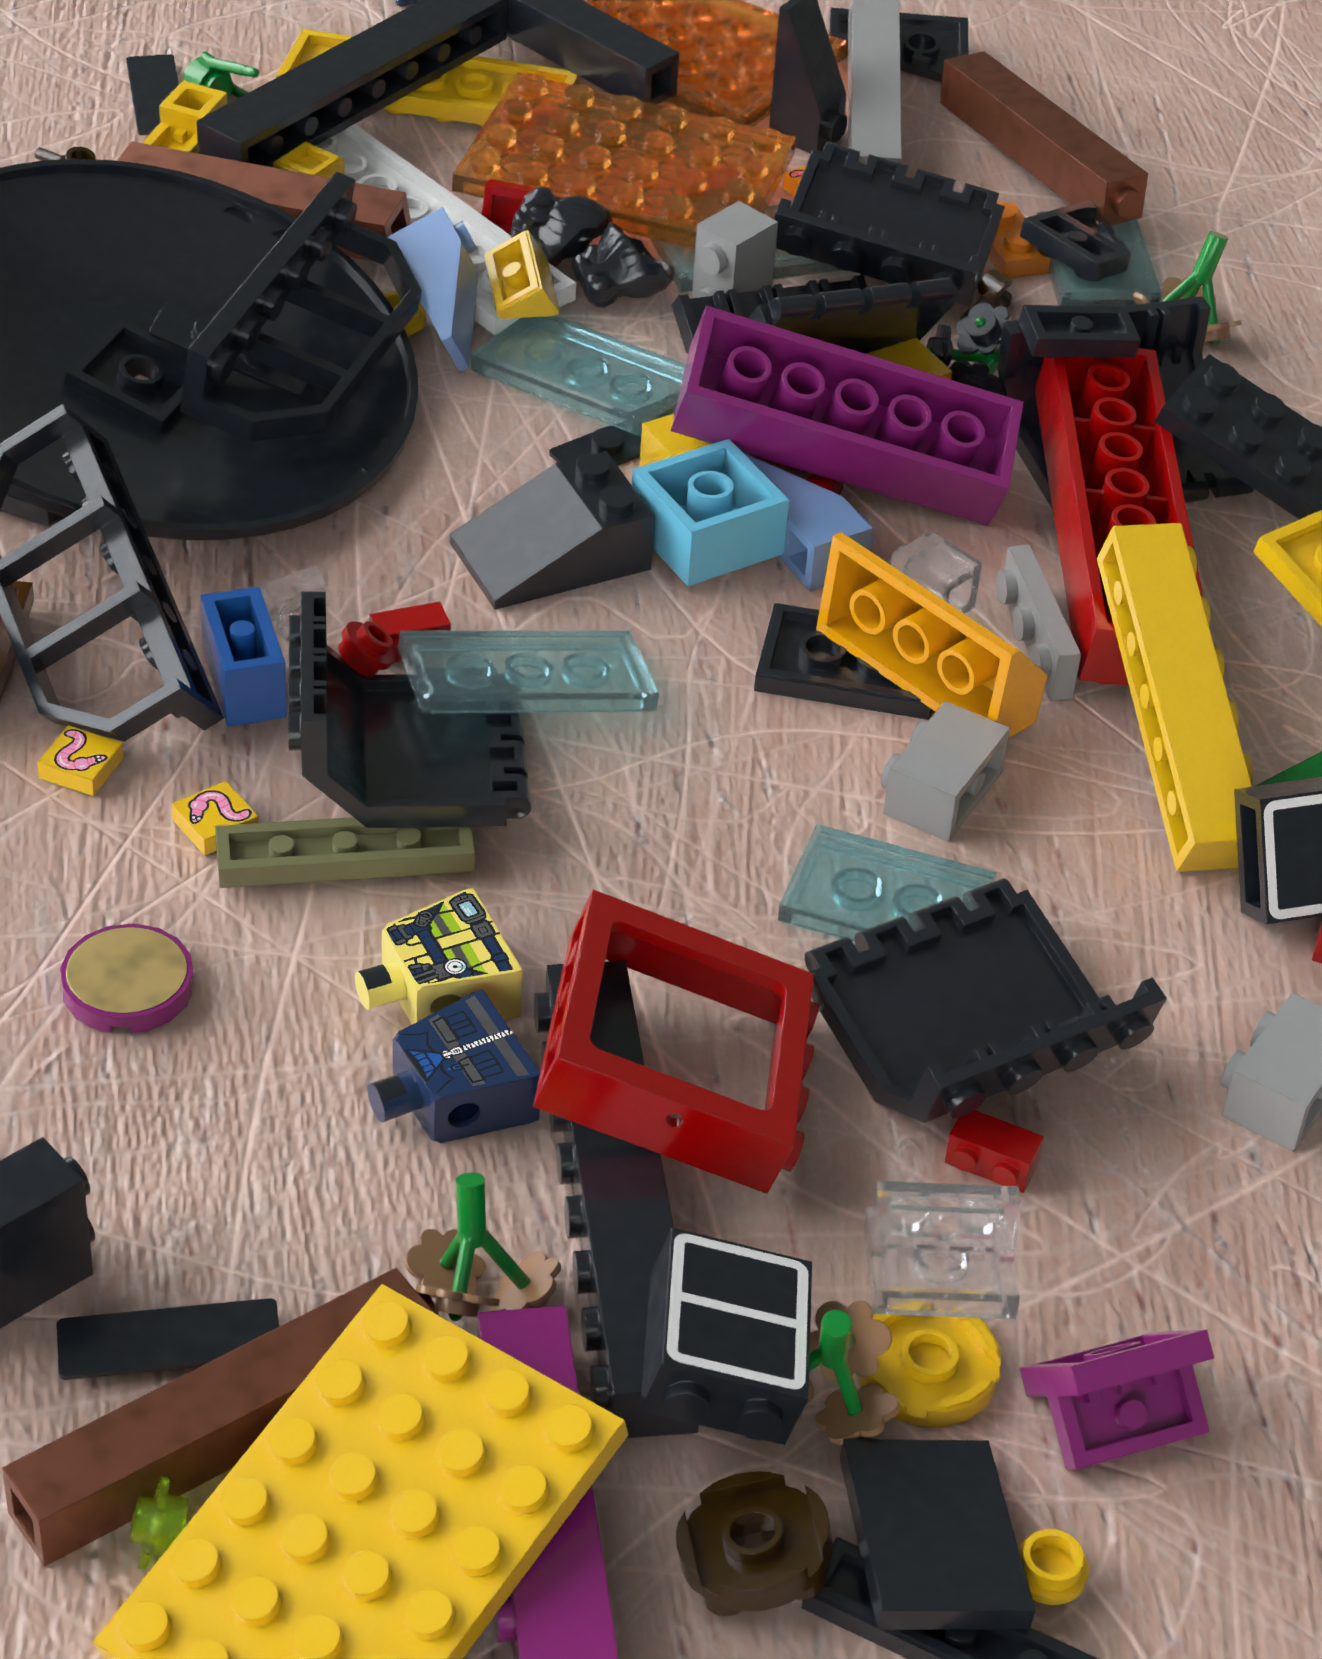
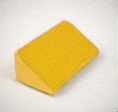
[484,230,560,319]

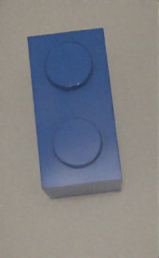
[200,586,287,727]

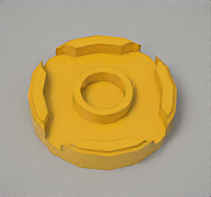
[856,1297,1001,1428]

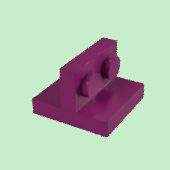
[1019,1329,1215,1470]

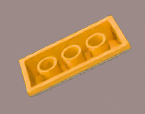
[816,532,1048,739]

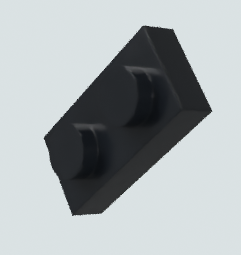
[1018,305,1141,359]

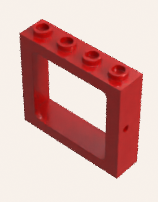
[533,889,819,1194]

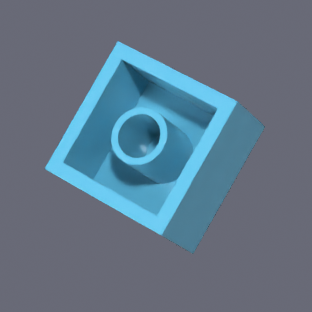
[632,439,790,586]

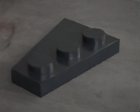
[828,8,969,82]

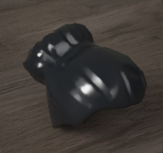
[510,187,613,268]
[572,222,675,308]

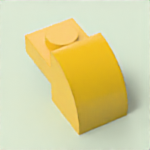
[142,80,228,153]

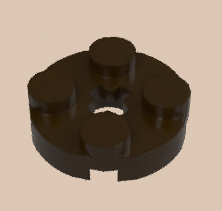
[676,1471,833,1616]

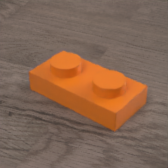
[988,202,1051,278]

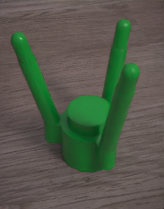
[184,52,259,99]

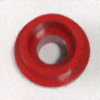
[338,621,396,676]

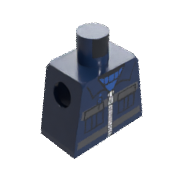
[367,989,540,1143]

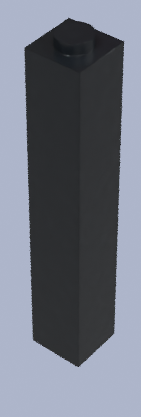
[507,0,679,112]

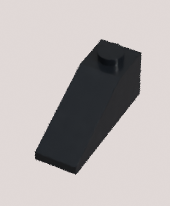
[768,0,847,154]

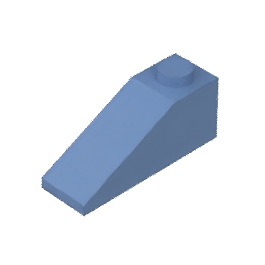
[388,207,479,372]
[744,453,874,591]

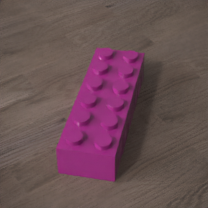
[670,306,1024,526]

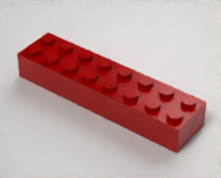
[1035,348,1210,686]

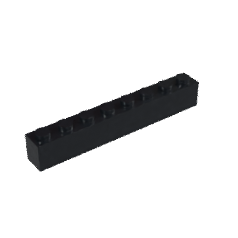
[197,0,508,167]
[534,960,699,1438]

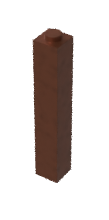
[940,51,1148,226]
[116,141,412,262]
[2,1267,440,1567]

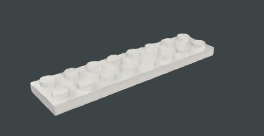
[317,124,576,335]

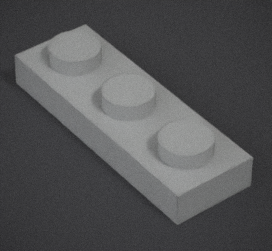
[996,544,1081,701]

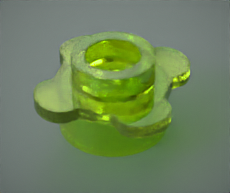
[128,1476,188,1570]

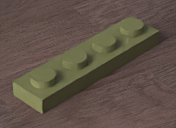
[215,817,475,888]

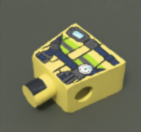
[355,888,523,1024]

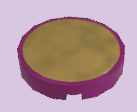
[60,923,194,1033]

